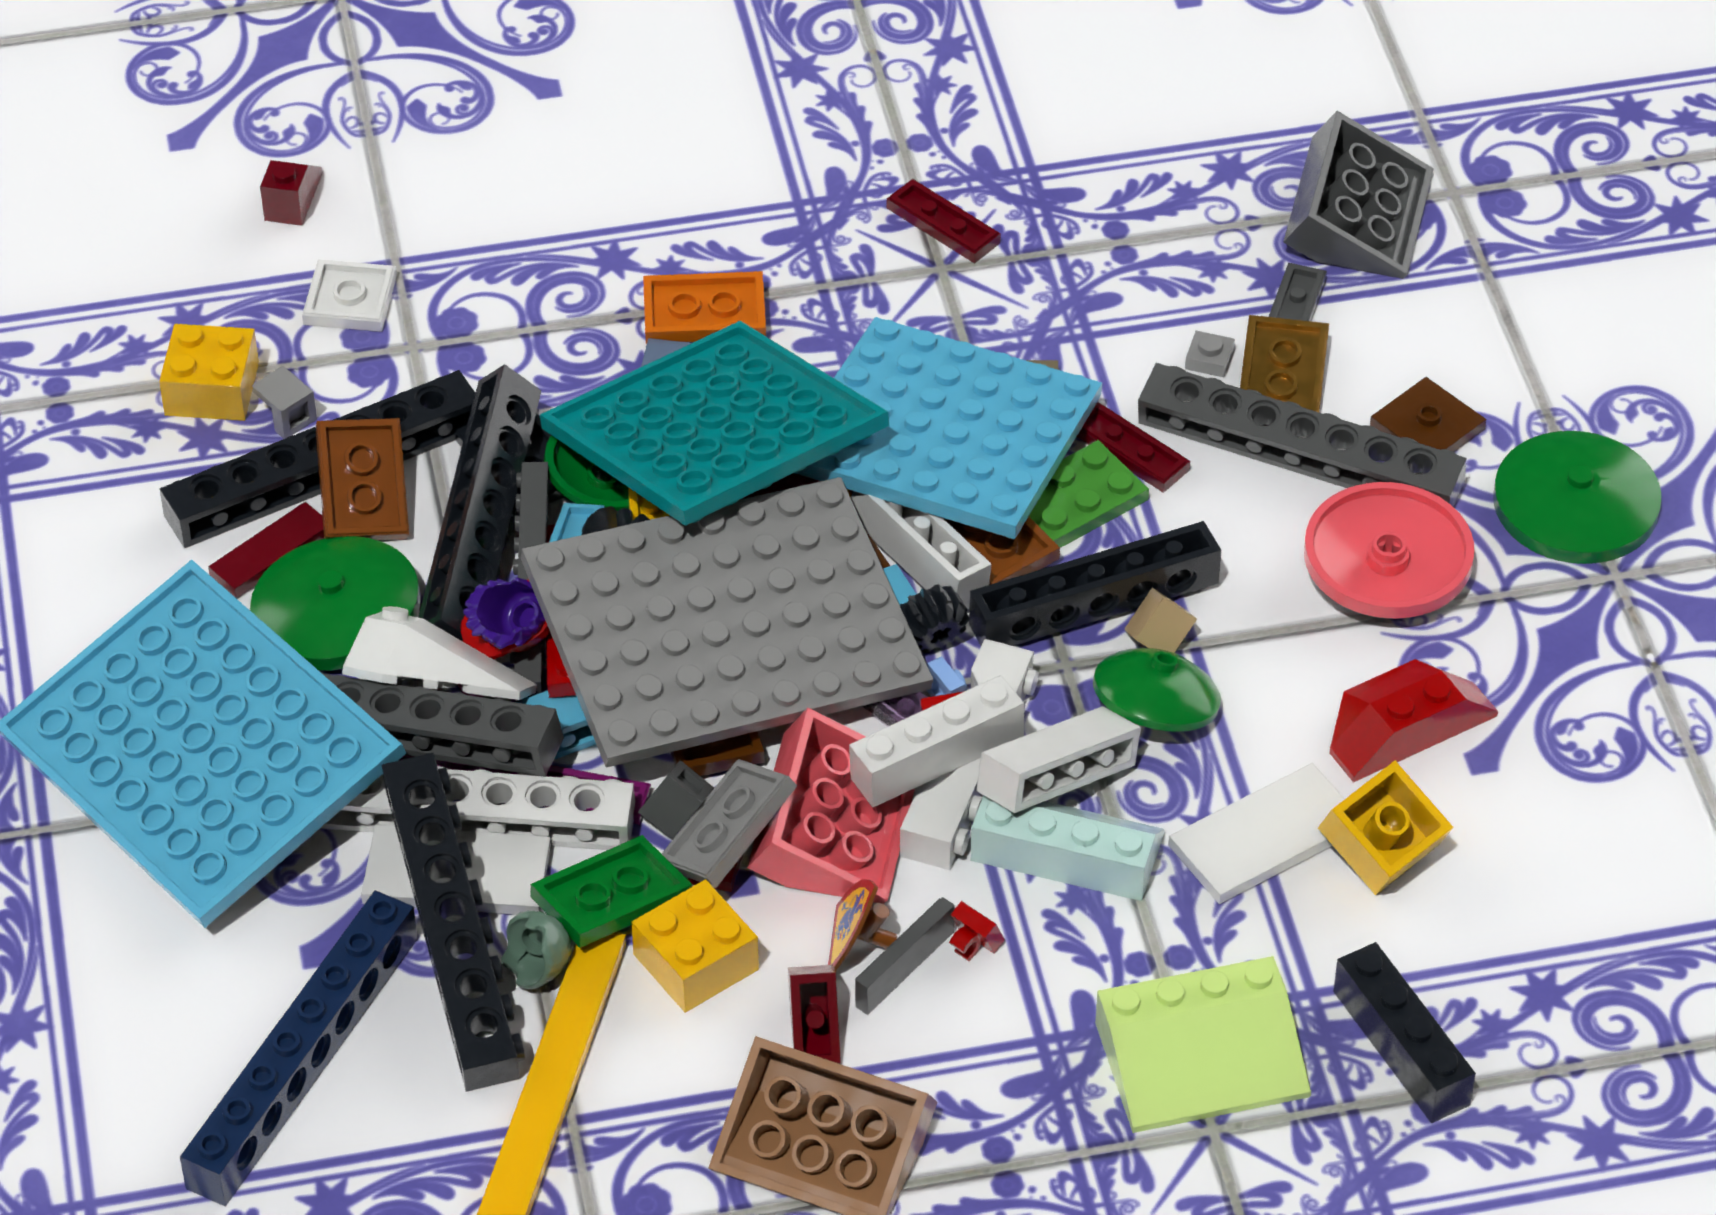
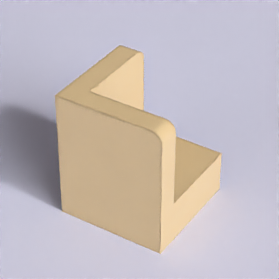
[1125,588,1197,653]

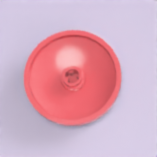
[1304,482,1474,619]

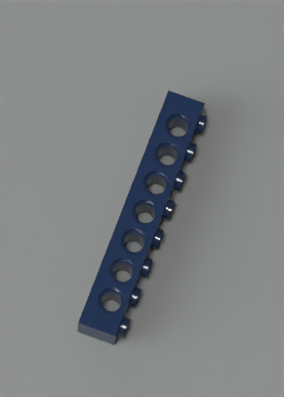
[180,890,418,1207]

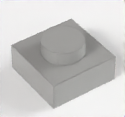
[1185,330,1235,378]

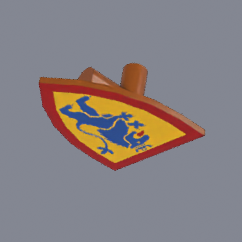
[828,879,897,972]

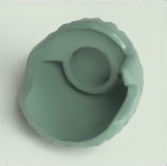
[501,910,571,990]

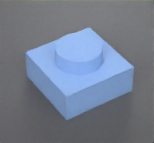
[927,656,967,697]

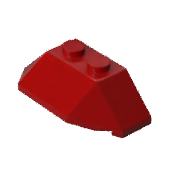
[1329,659,1498,783]

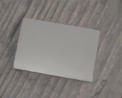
[662,759,797,888]

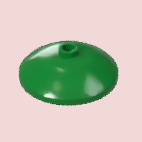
[544,435,629,511]
[1093,648,1221,732]

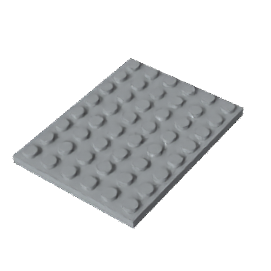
[520,477,933,768]

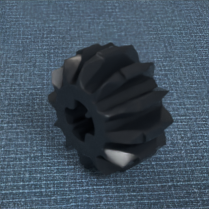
[900,584,970,653]

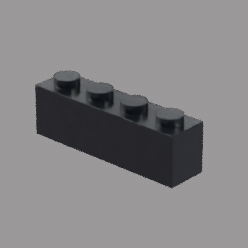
[1333,942,1476,1123]

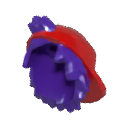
[461,577,550,659]

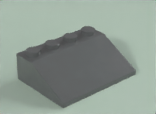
[1283,111,1434,279]

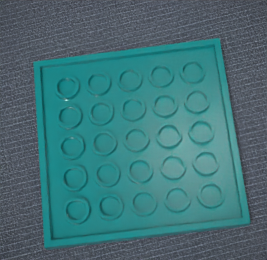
[540,321,890,526]

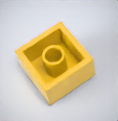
[159,324,259,421]
[1318,760,1454,895]
[631,879,759,1013]

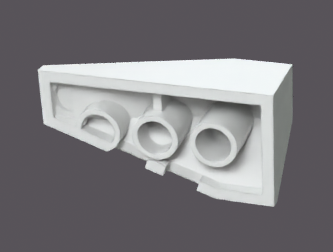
[342,606,537,700]

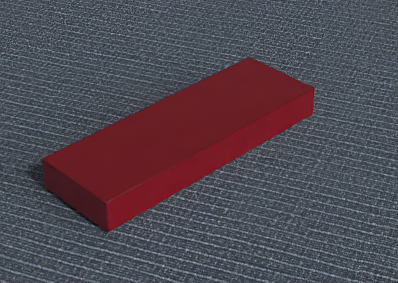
[886,179,1001,264]
[1077,402,1190,493]
[208,502,324,599]

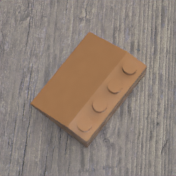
[708,1036,937,1215]

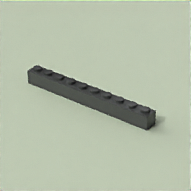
[510,462,549,697]

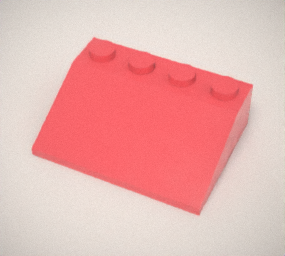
[747,707,915,904]

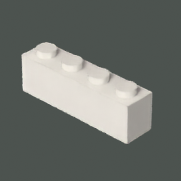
[851,491,992,609]
[849,675,1024,808]
[976,706,1141,813]

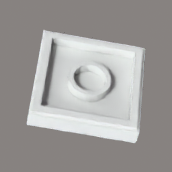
[302,259,397,332]

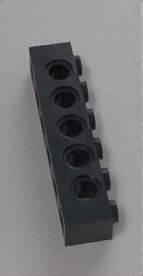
[969,521,1221,646]

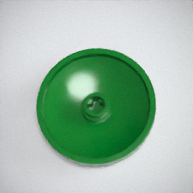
[1493,431,1661,564]
[250,536,421,670]

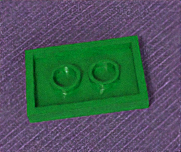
[530,835,693,948]

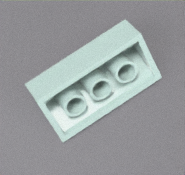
[970,795,1164,901]

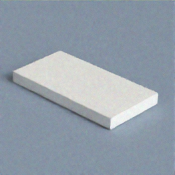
[1168,762,1345,904]
[361,824,551,915]

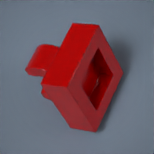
[949,901,1005,962]

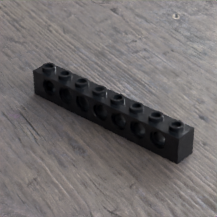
[418,364,542,641]
[159,370,475,549]
[381,753,525,1092]

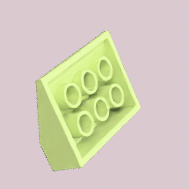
[1095,956,1311,1133]

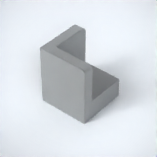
[252,366,317,439]

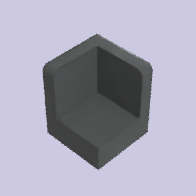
[638,760,714,838]

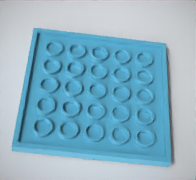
[795,317,1102,539]

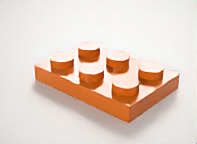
[643,271,766,344]

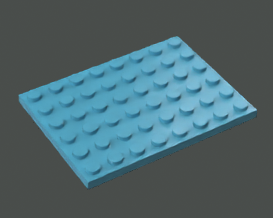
[0,560,406,928]

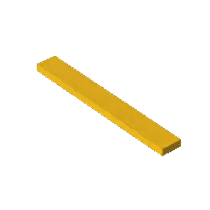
[477,932,626,1215]

